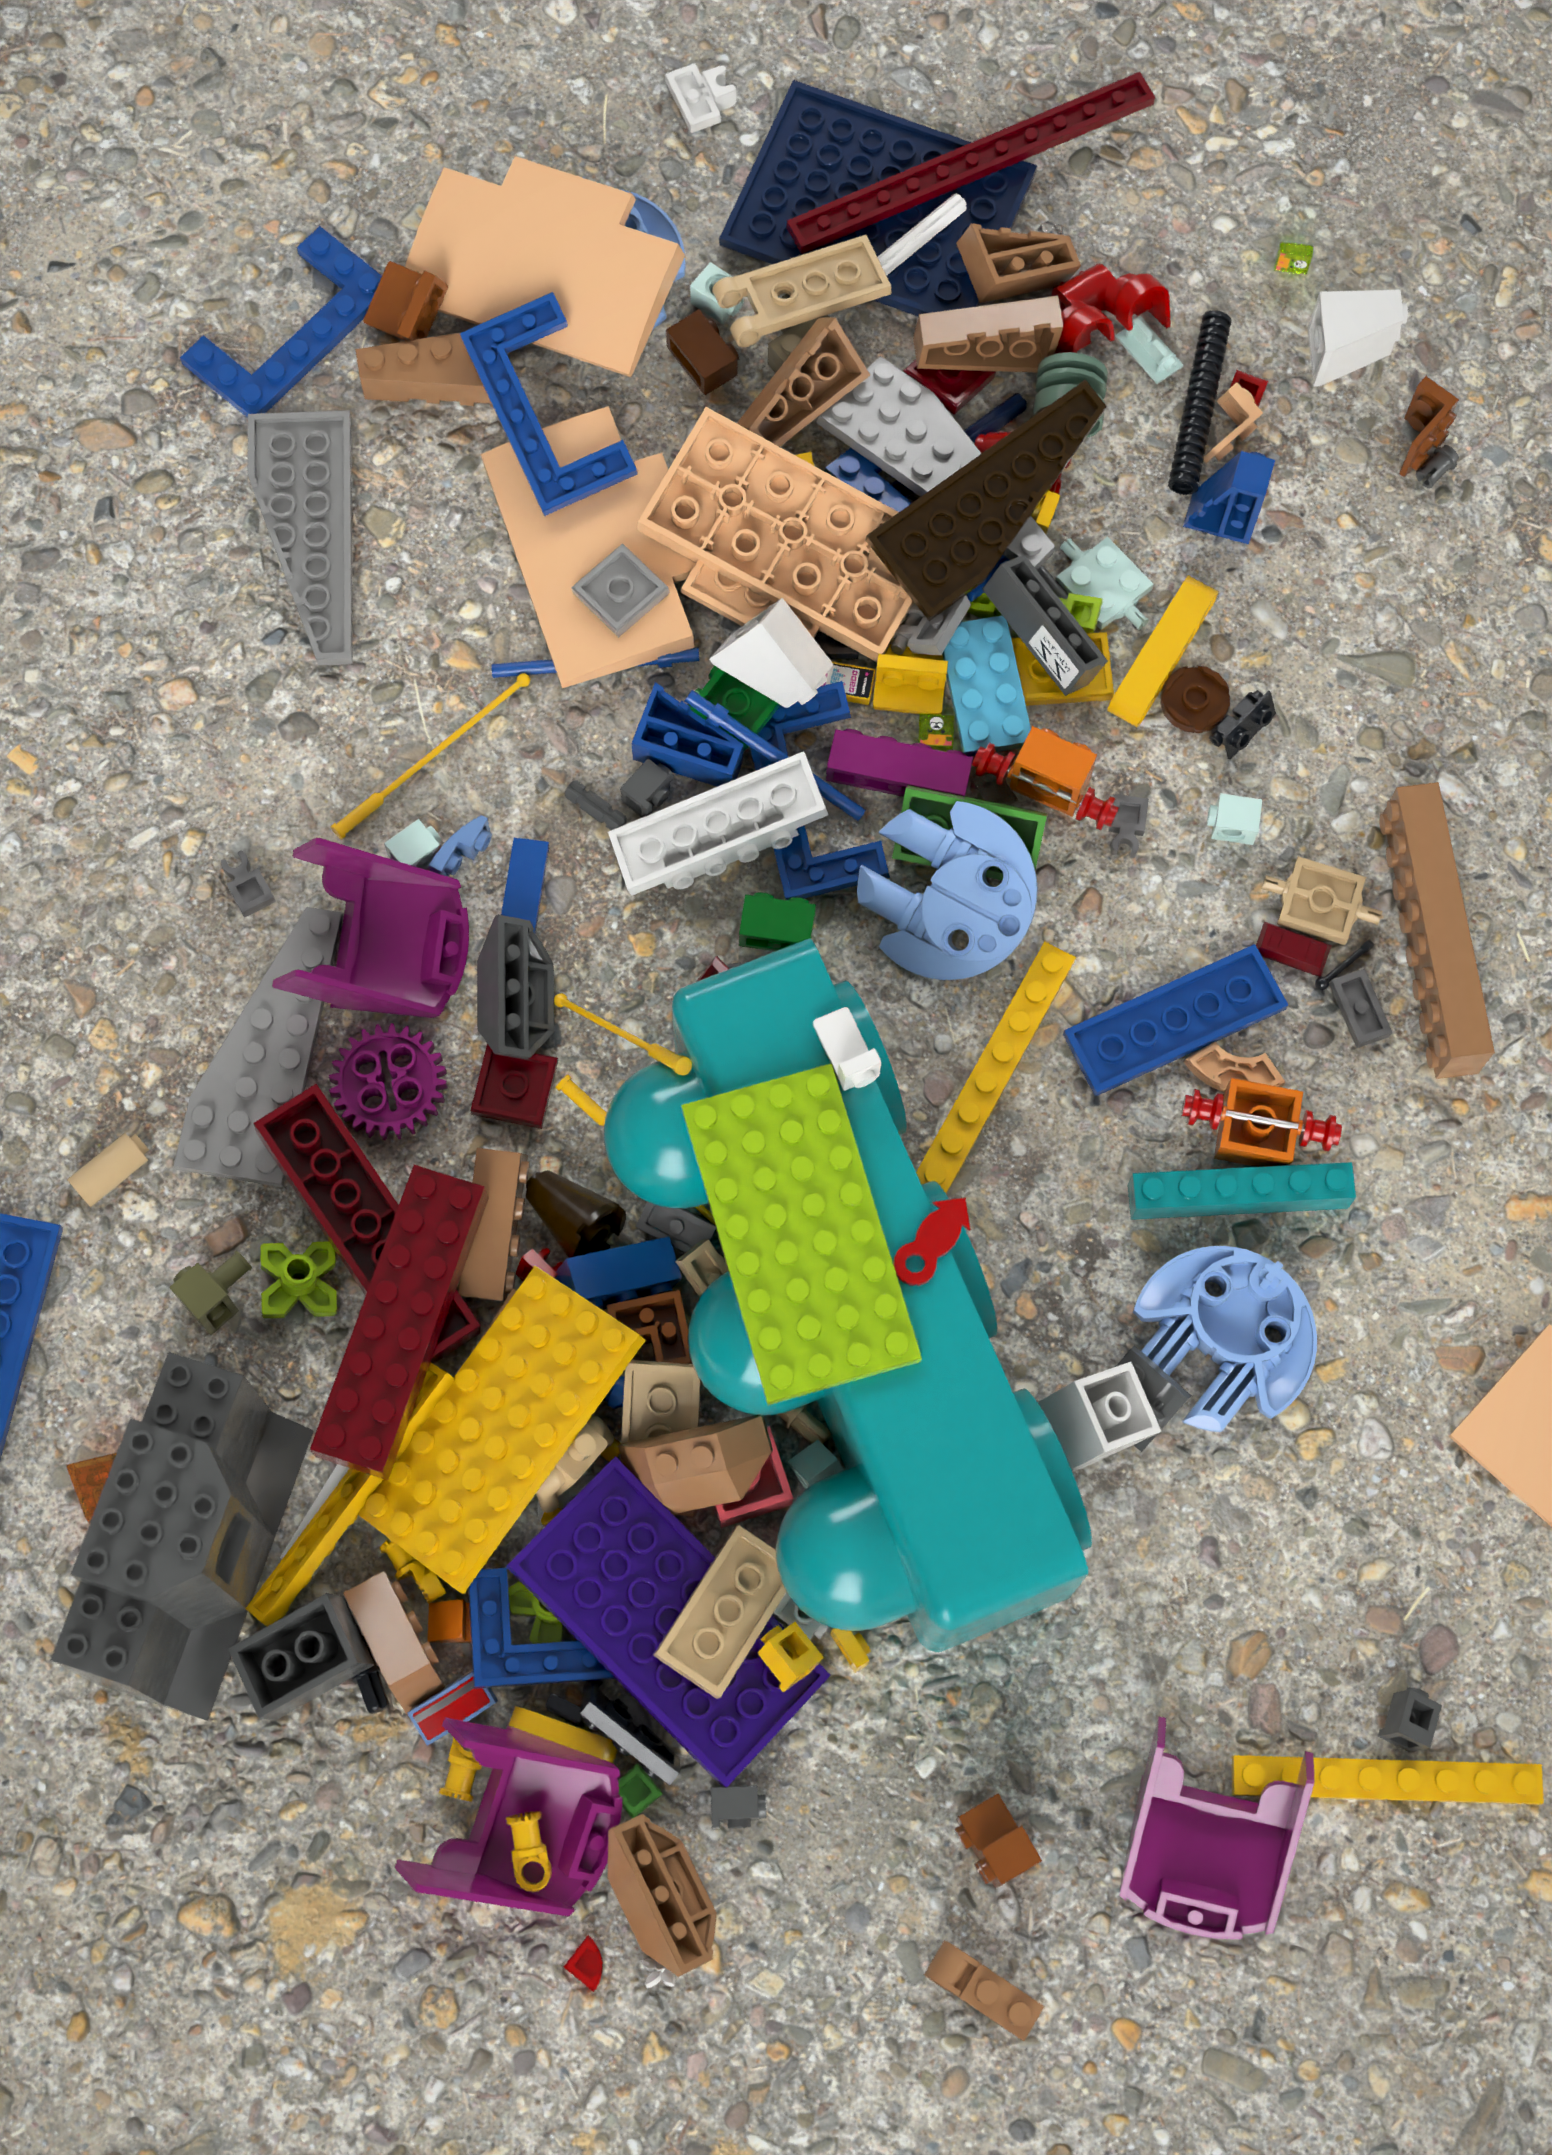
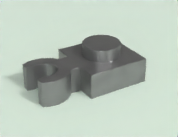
[1108,794,1149,858]
[221,850,276,918]

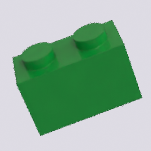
[739,892,816,951]

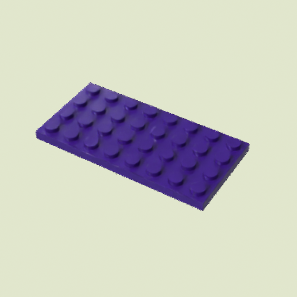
[506,1456,831,1788]

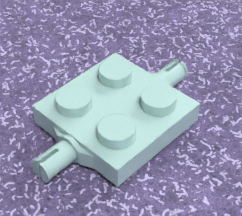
[1056,536,1153,630]

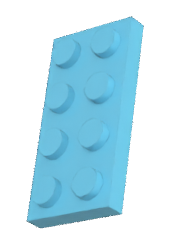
[942,615,1031,757]

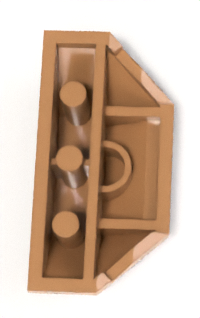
[618,1415,773,1514]
[608,1814,717,1977]

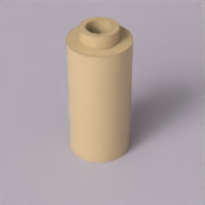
[67,1133,149,1208]

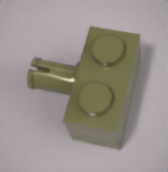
[169,1250,252,1335]

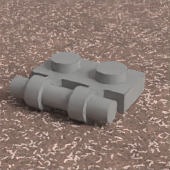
[891,595,971,655]

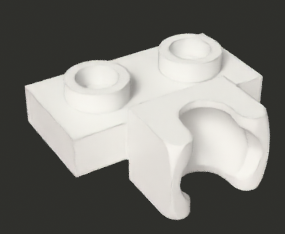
[665,63,737,133]

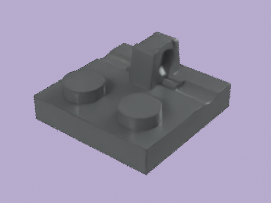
[1115,1345,1191,1452]

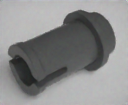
[1416,445,1459,488]

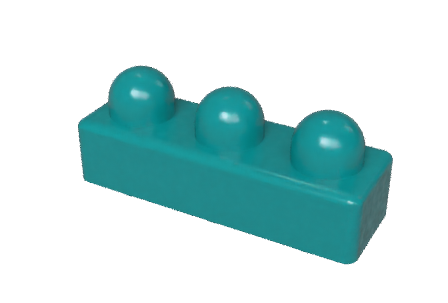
[604,938,1092,1652]

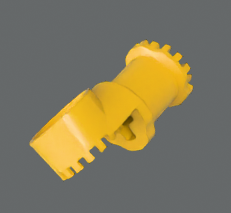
[379,1540,447,1604]
[438,1723,482,1802]
[506,1811,552,1892]

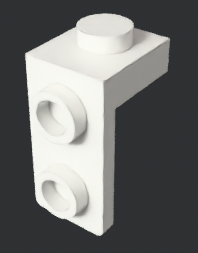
[813,1007,881,1091]

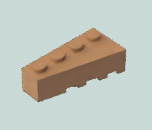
[913,296,1063,373]
[737,318,870,447]
[355,332,493,407]
[459,1148,530,1301]

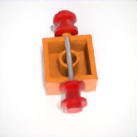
[972,726,1119,831]
[1181,1078,1342,1167]

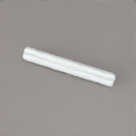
[877,194,967,276]

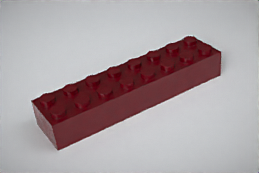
[253,1084,481,1364]
[310,1165,489,1480]

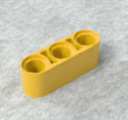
[508,1706,618,1763]

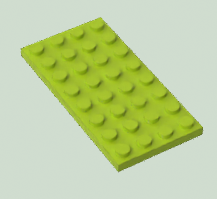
[681,1063,922,1405]

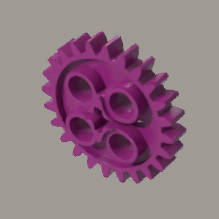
[329,1023,448,1141]

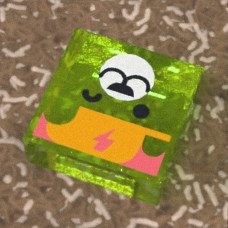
[1274,242,1313,275]
[918,714,954,752]

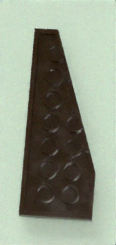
[866,380,1107,621]

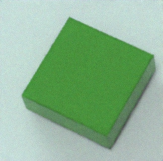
[618,1763,663,1819]

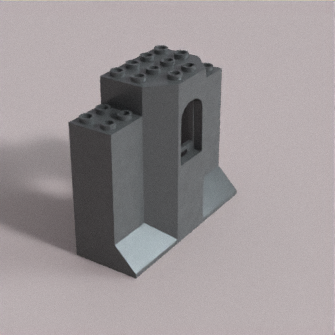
[51,1352,314,1721]

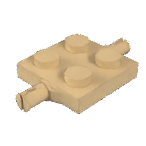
[1261,856,1382,945]

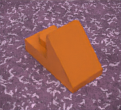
[427,1599,471,1643]

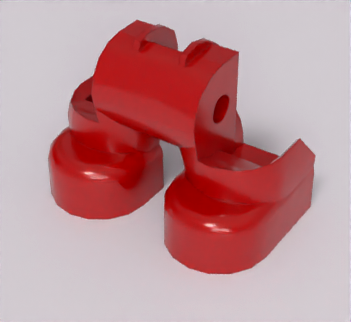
[1051,263,1171,354]

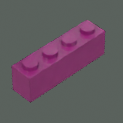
[826,729,973,797]

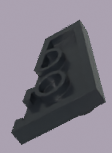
[580,1680,680,1785]

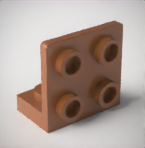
[363,261,449,341]
[1399,376,1459,478]

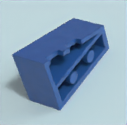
[1183,451,1275,545]
[631,682,743,787]
[556,1237,682,1310]

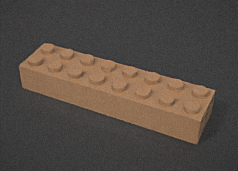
[1379,782,1495,1079]

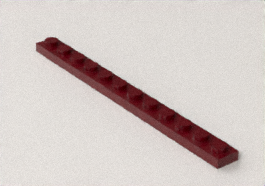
[787,72,1155,254]

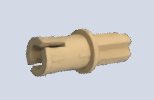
[777,1405,831,1445]

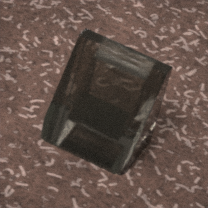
[970,774,1018,805]

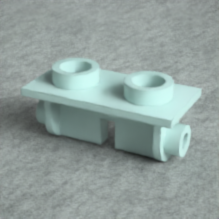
[1115,314,1183,384]

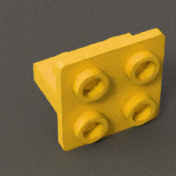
[873,644,948,716]

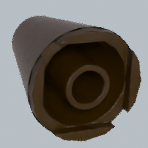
[525,1170,626,1258]

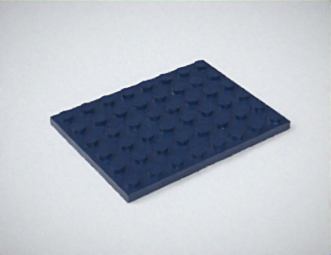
[719,80,1037,317]

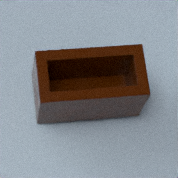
[666,309,739,396]

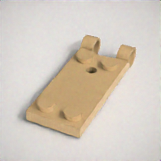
[712,235,891,347]

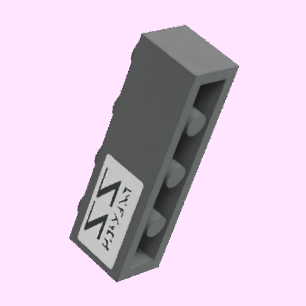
[982,554,1108,696]

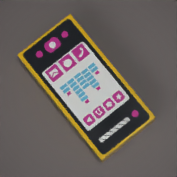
[822,662,876,705]

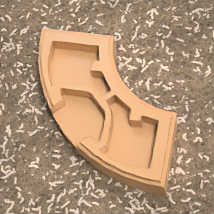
[1184,1041,1285,1092]

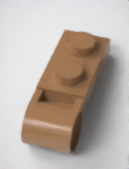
[923,1940,1045,2041]

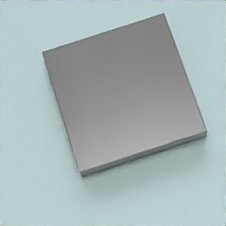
[571,543,670,638]

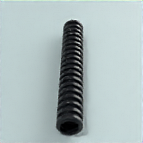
[1168,310,1232,495]

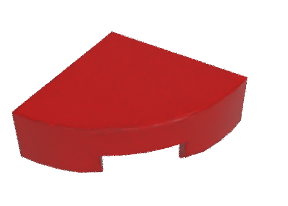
[563,1935,603,1992]

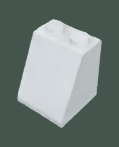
[1308,290,1408,387]
[709,598,833,708]
[1038,1362,1162,1472]

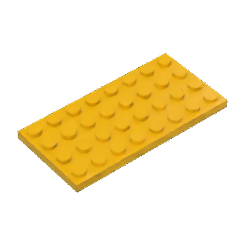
[358,1266,646,1594]

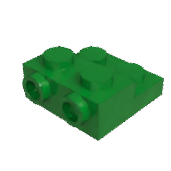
[687,666,781,752]

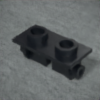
[1209,690,1276,760]

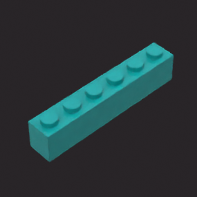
[1127,1162,1356,1220]

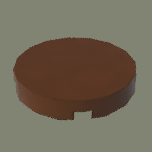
[1160,665,1230,733]

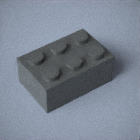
[228,1593,375,1720]

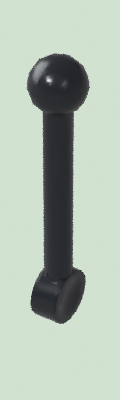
[1315,939,1375,990]

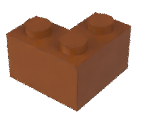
[606,1290,692,1364]
[954,1793,1042,1888]

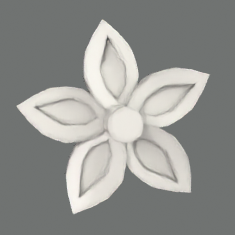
[641,1959,676,1988]

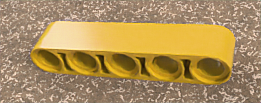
[1107,575,1219,727]

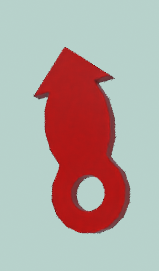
[894,1198,971,1286]

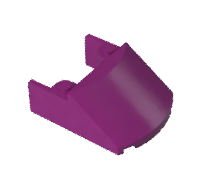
[272,837,469,1018]
[1119,1716,1315,1939]
[394,1718,622,1917]

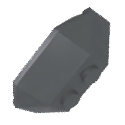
[477,914,554,1059]

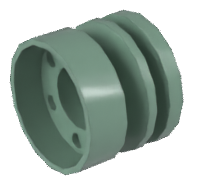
[1033,352,1108,438]

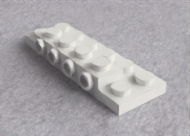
[608,751,829,896]

